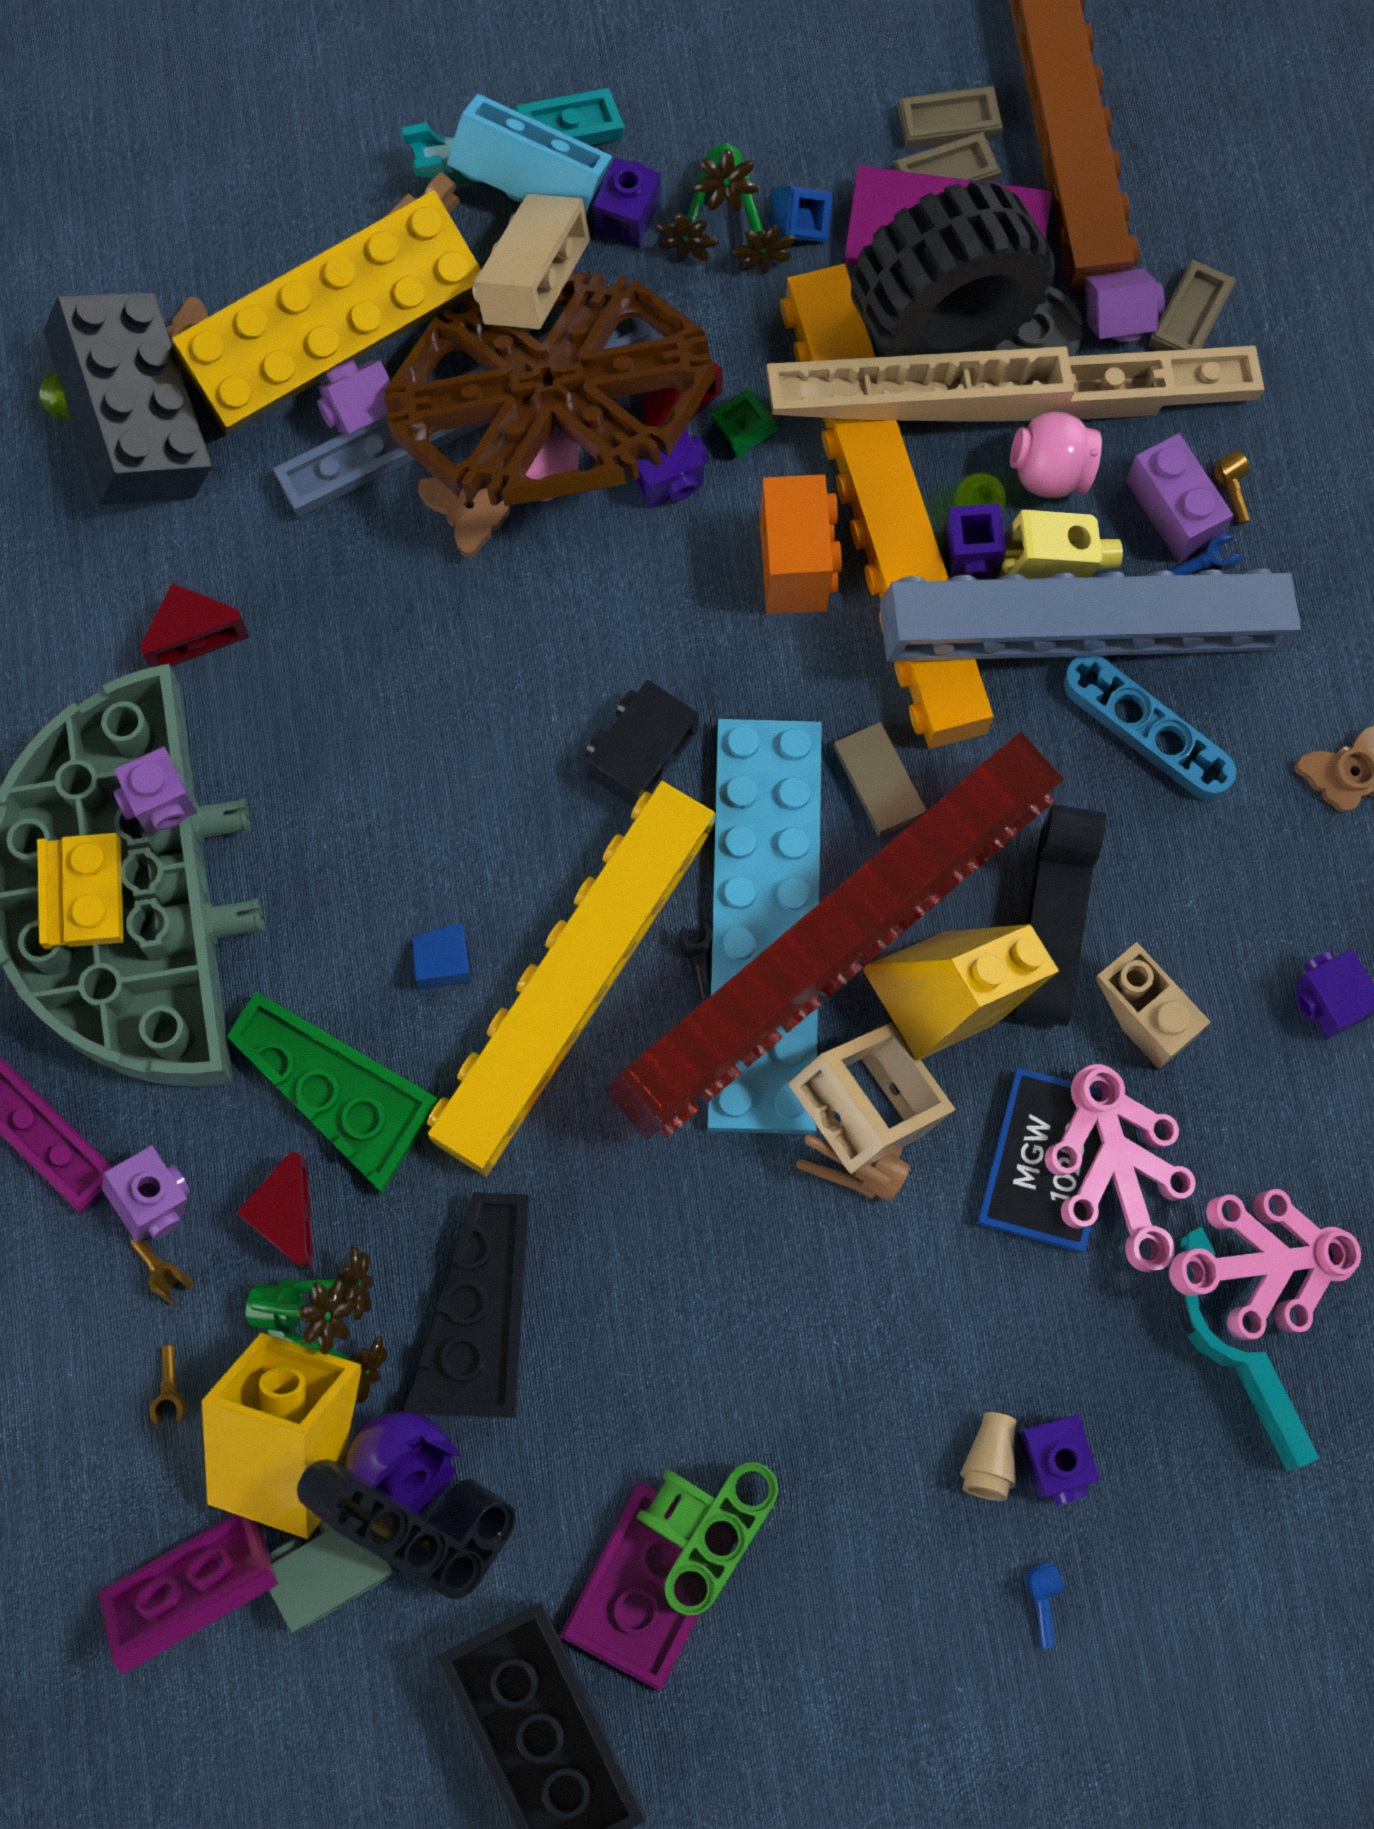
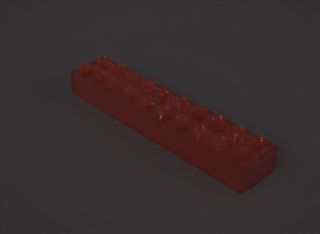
[604,731,1064,1140]

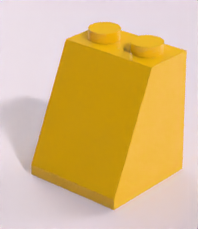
[862,924,1059,1061]
[202,1332,361,1539]

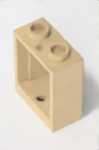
[787,1022,956,1174]

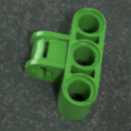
[636,1462,778,1615]

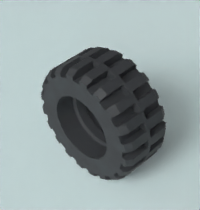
[850,181,1055,357]

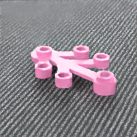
[1045,1064,1196,1272]
[1169,1189,1361,1341]

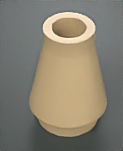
[960,1412,1017,1501]

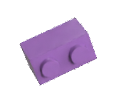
[1125,433,1234,563]

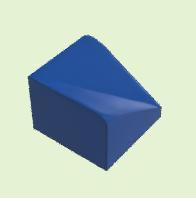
[769,186,833,242]
[412,923,472,990]

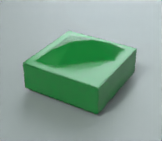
[709,387,779,458]

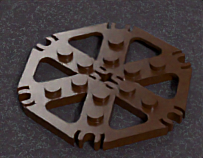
[384,271,714,506]

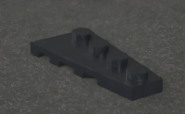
[403,1192,530,1419]

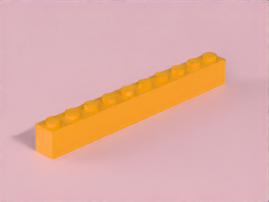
[780,263,994,749]

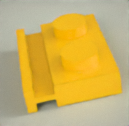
[37,833,123,949]

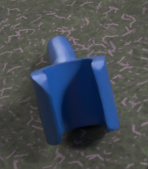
[1169,535,1243,575]
[1025,1562,1064,1648]

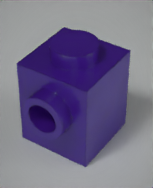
[593,157,661,247]
[635,428,708,509]
[943,503,1006,580]
[1294,948,1374,1040]
[1018,1414,1100,1506]

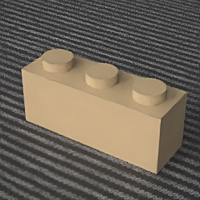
[473,194,590,329]

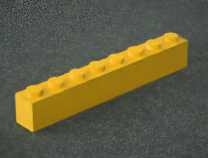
[427,780,715,1178]

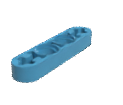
[1063,656,1236,801]

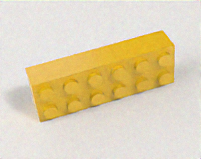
[172,190,481,436]

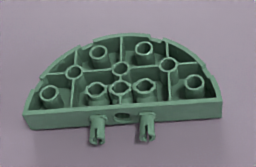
[0,664,265,1087]

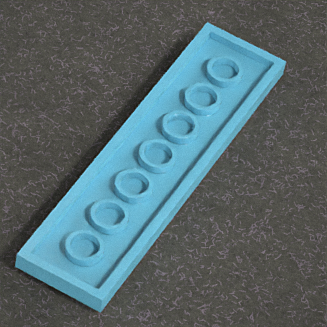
[707,719,822,1134]

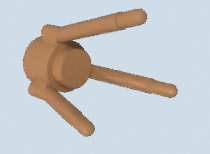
[796,1134,910,1203]

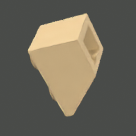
[1096,942,1211,1070]

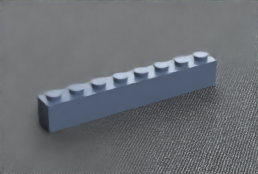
[880,568,1301,662]

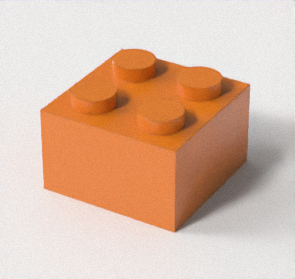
[760,474,842,614]

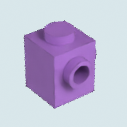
[1085,268,1165,342]
[317,360,391,434]
[113,747,198,835]
[102,1145,189,1243]

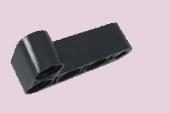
[1013,804,1106,1027]
[297,1459,516,1600]

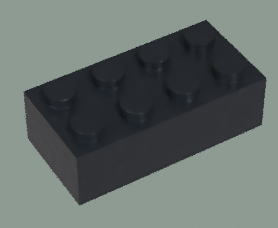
[43,293,212,505]
[436,1602,646,1829]

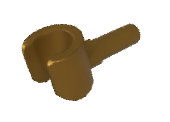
[1212,450,1250,525]
[130,1238,194,1305]
[149,1345,188,1425]

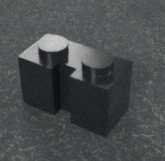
[585,679,699,807]

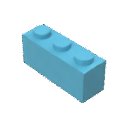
[446,94,612,219]

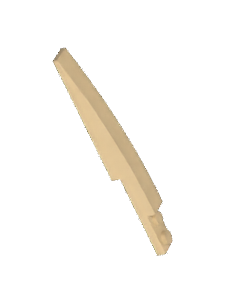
[766,346,1265,421]

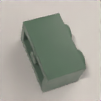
[269,1522,399,1633]

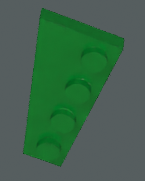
[226,991,439,1194]

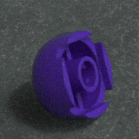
[343,1411,459,1513]

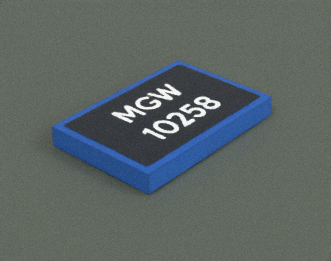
[977,1067,1102,1254]

